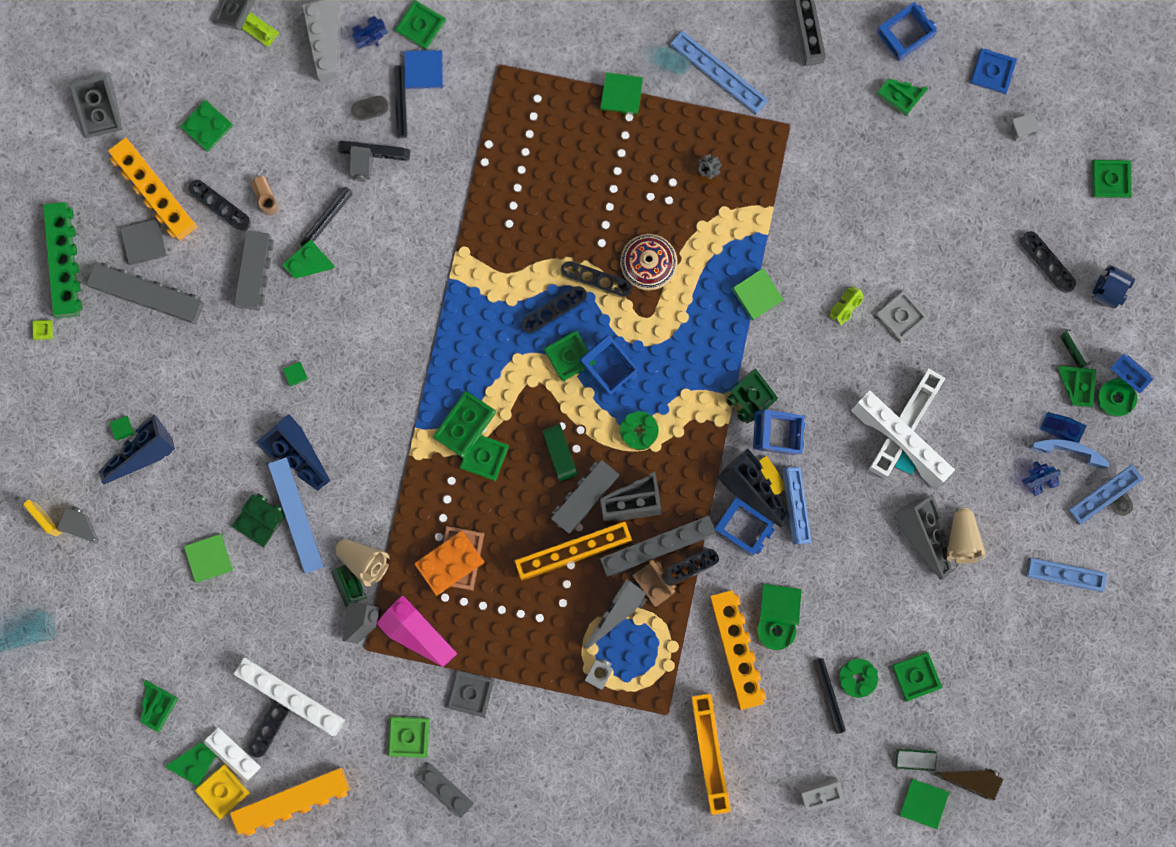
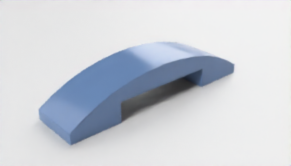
[1030,440,1110,469]

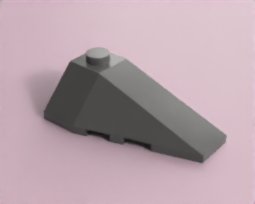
[896,494,952,580]
[584,580,647,650]

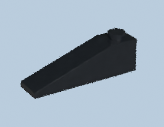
[718,448,789,527]

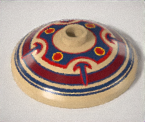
[620,234,677,291]

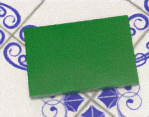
[433,390,497,459]

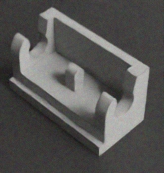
[798,777,845,812]

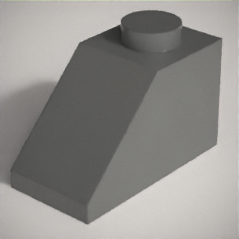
[350,146,374,182]
[57,506,99,543]
[342,603,379,644]

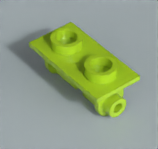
[241,12,279,48]
[829,286,864,326]

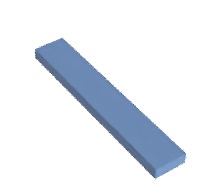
[670,31,768,115]
[268,458,324,574]

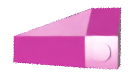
[376,596,457,667]

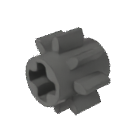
[697,154,722,179]

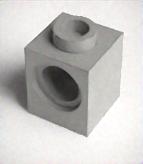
[1009,113,1041,142]
[585,658,613,690]

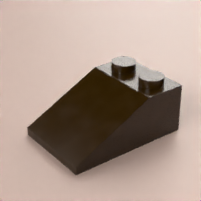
[934,768,1004,801]

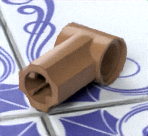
[250,176,278,215]

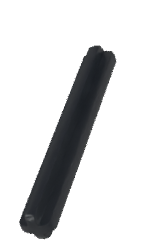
[394,65,407,138]
[299,187,353,246]
[813,658,846,734]

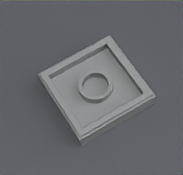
[875,290,929,343]

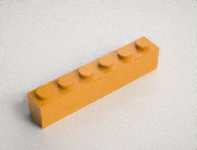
[515,522,632,581]
[230,768,351,837]

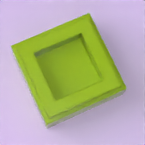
[32,320,53,340]

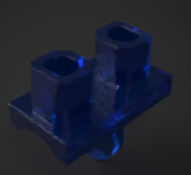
[352,16,388,49]
[1022,461,1061,496]

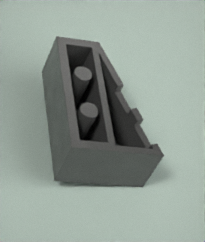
[600,472,661,523]

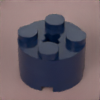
[1092,264,1135,309]

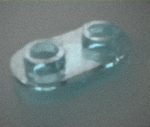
[655,47,691,75]

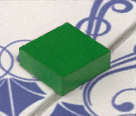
[283,361,308,387]
[109,416,134,441]

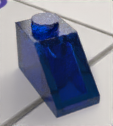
[1040,412,1087,443]

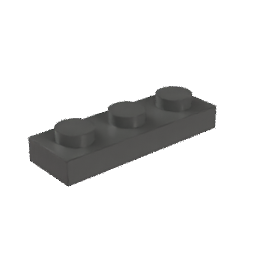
[417,764,474,818]

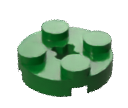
[1097,378,1137,417]
[620,411,659,450]
[757,620,796,651]
[839,659,878,698]

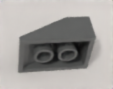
[69,72,123,138]

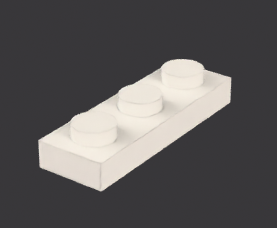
[204,728,261,783]

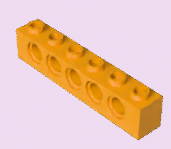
[108,137,197,241]
[710,590,766,710]

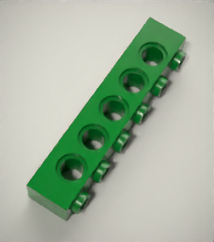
[43,202,83,319]

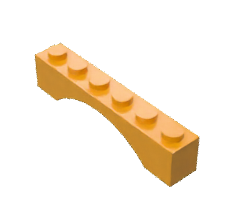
[691,694,731,815]

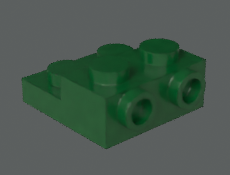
[724,368,778,424]
[232,493,286,548]

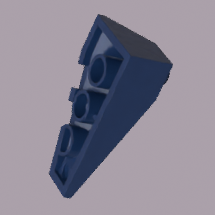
[99,414,175,485]
[256,414,331,491]

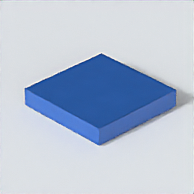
[970,48,1017,95]
[405,50,443,89]

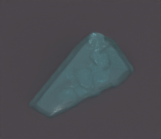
[0,612,58,653]

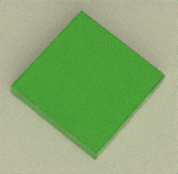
[732,268,783,320]
[184,534,233,583]
[388,717,430,758]

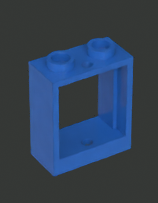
[876,1,937,61]
[578,335,639,395]
[1110,353,1155,393]
[753,410,805,455]
[715,497,775,556]

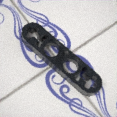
[337,141,411,161]
[188,180,251,231]
[1021,231,1076,293]
[561,261,632,298]
[521,286,587,334]
[662,549,719,586]
[249,700,290,758]

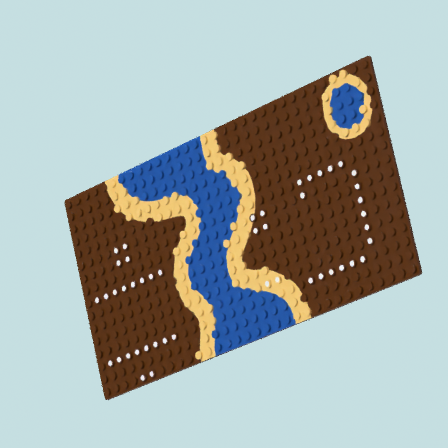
[365,64,790,715]

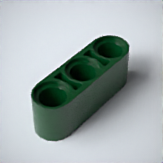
[542,423,577,482]

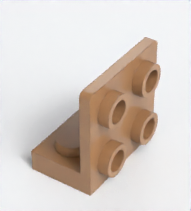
[633,560,676,607]

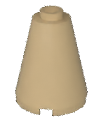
[946,508,986,563]
[336,539,389,587]

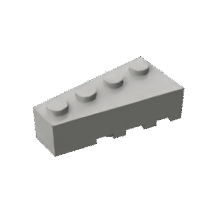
[303,0,342,82]

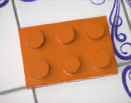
[415,530,485,596]

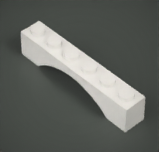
[868,369,945,479]
[851,391,955,490]
[234,658,346,736]

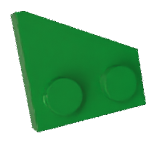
[876,78,928,116]
[282,239,335,279]
[1058,366,1096,408]
[141,680,179,733]
[165,742,217,786]

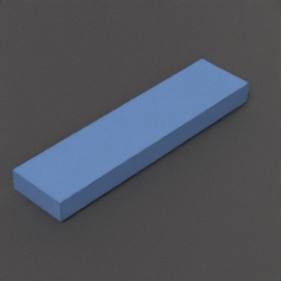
[1069,464,1144,525]
[782,467,812,545]
[1026,558,1107,592]

